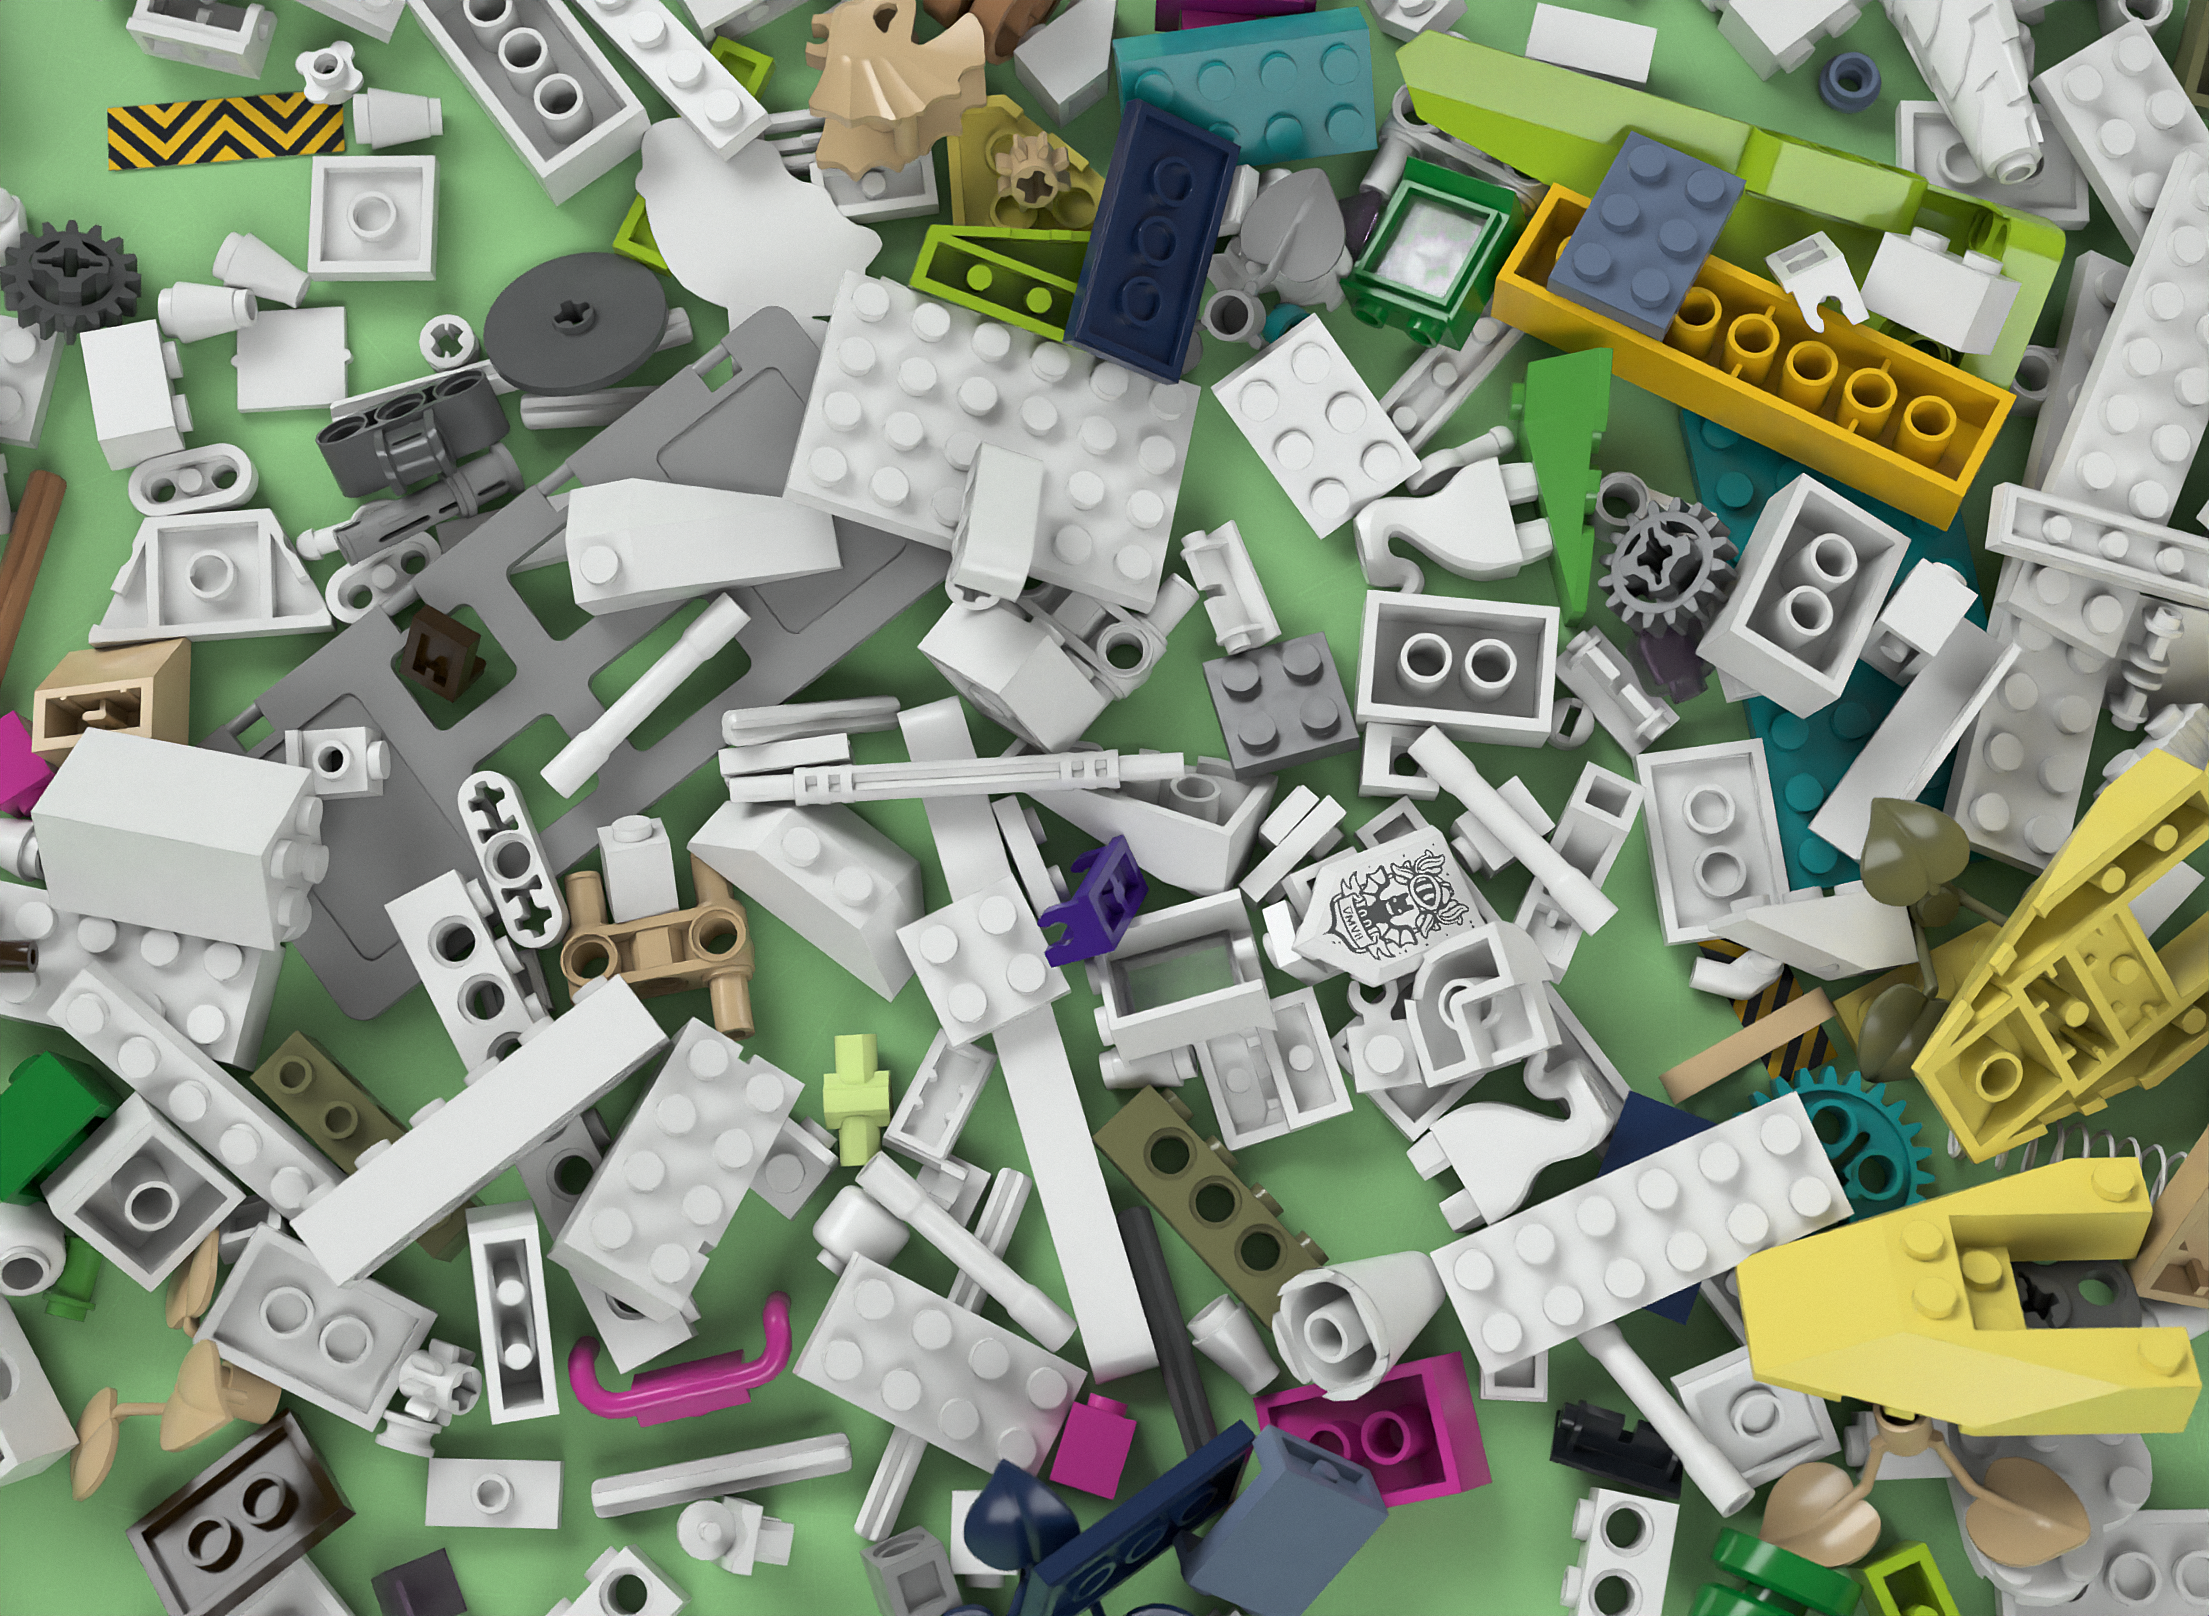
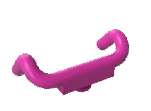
[568,1290,792,1428]

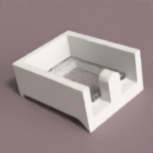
[1084,888,1278,1068]

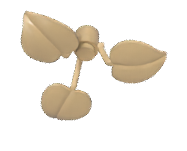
[70,1224,282,1502]
[1757,1399,2091,1570]

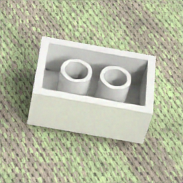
[1695,473,1911,719]
[1353,589,1560,749]

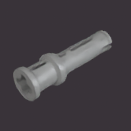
[332,441,525,567]

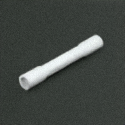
[540,592,751,799]
[1407,725,1619,937]
[855,1150,1078,1353]
[1576,1320,1755,1518]

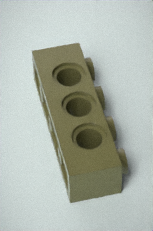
[250,1030,487,1262]
[1091,1084,1329,1334]

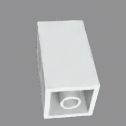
[31,727,329,952]

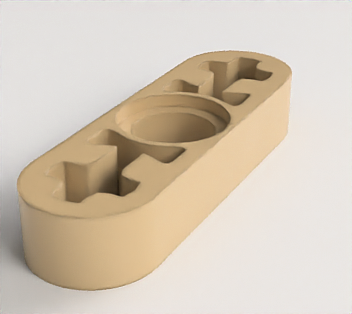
[1658,986,1837,1105]

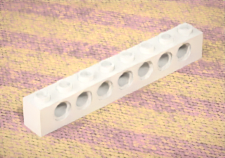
[384,869,702,1375]

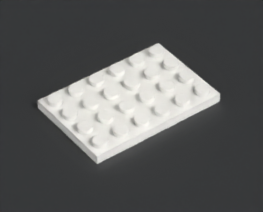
[782,269,1201,614]

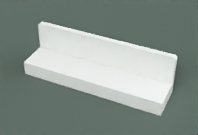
[1807,617,2023,865]

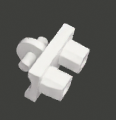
[677,1495,794,1576]

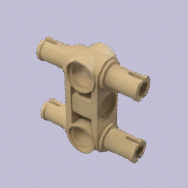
[560,852,755,1041]

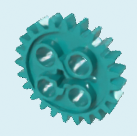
[1731,1066,1935,1240]

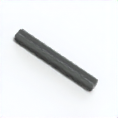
[1116,1206,1218,1457]

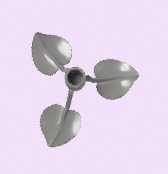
[1181,168,1346,375]

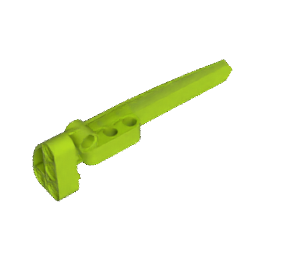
[1395,28,2066,391]

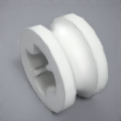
[419,314,481,373]
[375,1409,443,1458]

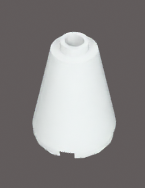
[1272,1251,1446,1401]

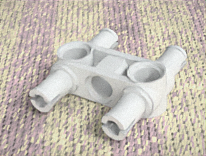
[1359,30,1551,248]
[1005,573,1200,741]

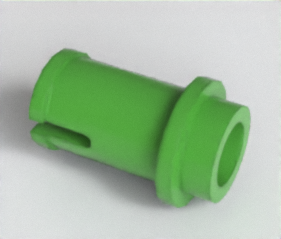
[42,1236,104,1322]

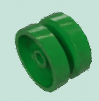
[1688,1526,1864,1616]

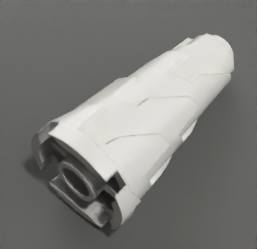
[1881,0,2044,185]

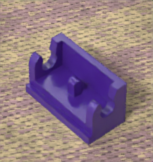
[1037,834,1149,968]

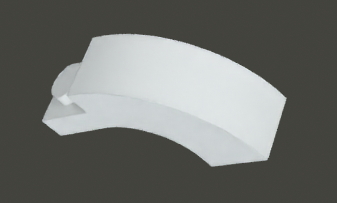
[1512,761,1647,985]

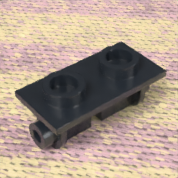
[1549,1399,1684,1500]

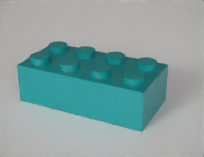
[1113,6,1377,166]

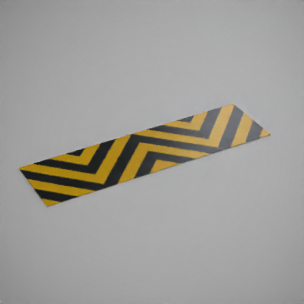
[107,92,345,171]

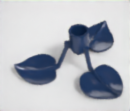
[942,1459,1195,1616]

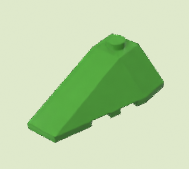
[1508,347,1613,628]

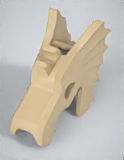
[805,0,987,182]

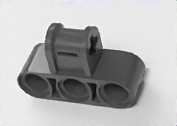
[315,368,510,498]

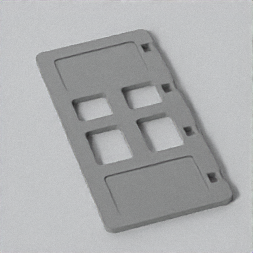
[194,306,953,1021]

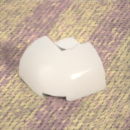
[1404,920,1562,1088]

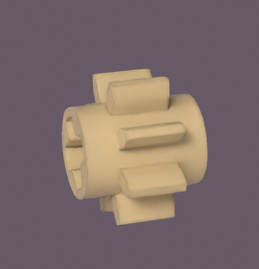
[995,131,1071,213]

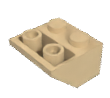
[32,637,191,768]

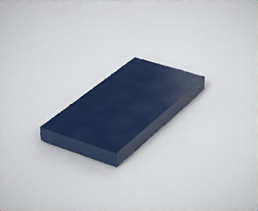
[1062,98,1241,386]
[1020,1419,1256,1616]

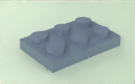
[1546,131,1747,342]

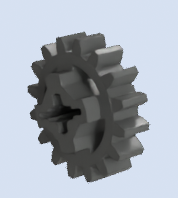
[0,220,141,345]
[1598,497,1739,638]

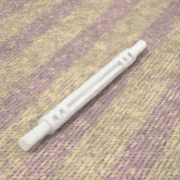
[729,749,1184,806]

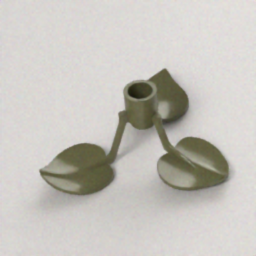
[1857,797,2038,1084]

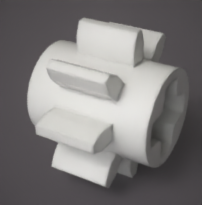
[398,1338,482,1426]

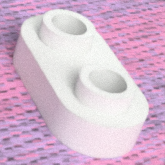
[128,443,259,517]
[325,531,443,627]

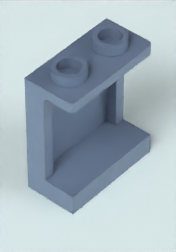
[1172,1424,1389,1616]

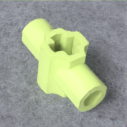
[823,1034,893,1166]

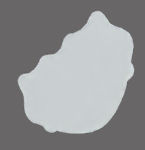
[635,117,883,318]

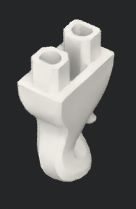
[1353,457,1553,594]
[1407,1050,1615,1234]

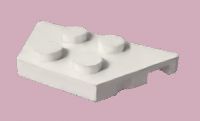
[89,508,337,648]

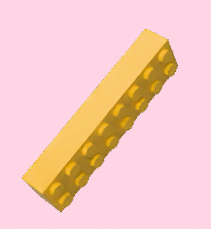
[1490,182,2017,532]

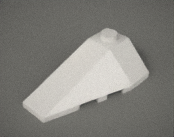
[565,478,843,616]
[1000,737,1278,897]

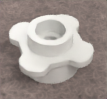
[295,41,364,105]

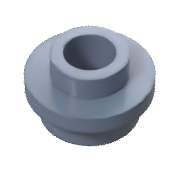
[1818,52,1881,114]

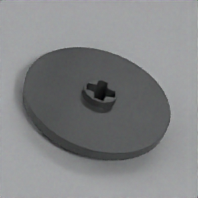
[483,252,669,397]

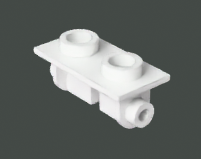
[1180,520,1282,655]
[1555,625,1680,759]

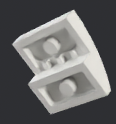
[1193,986,1353,1153]

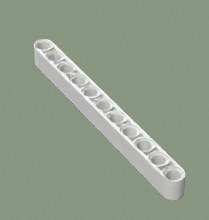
[897,695,1160,1385]

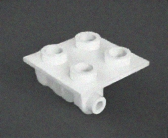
[2100,593,2209,731]

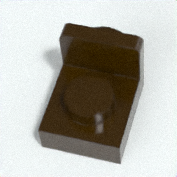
[399,604,487,703]

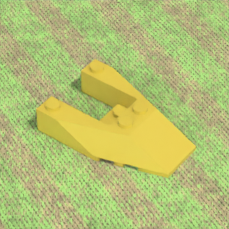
[1911,747,2209,1164]
[1734,1157,2203,1436]

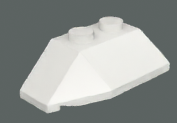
[686,800,925,1003]

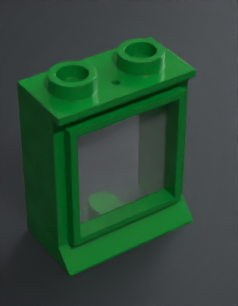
[1339,155,1528,352]

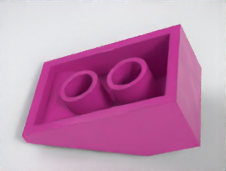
[1253,1351,1492,1508]

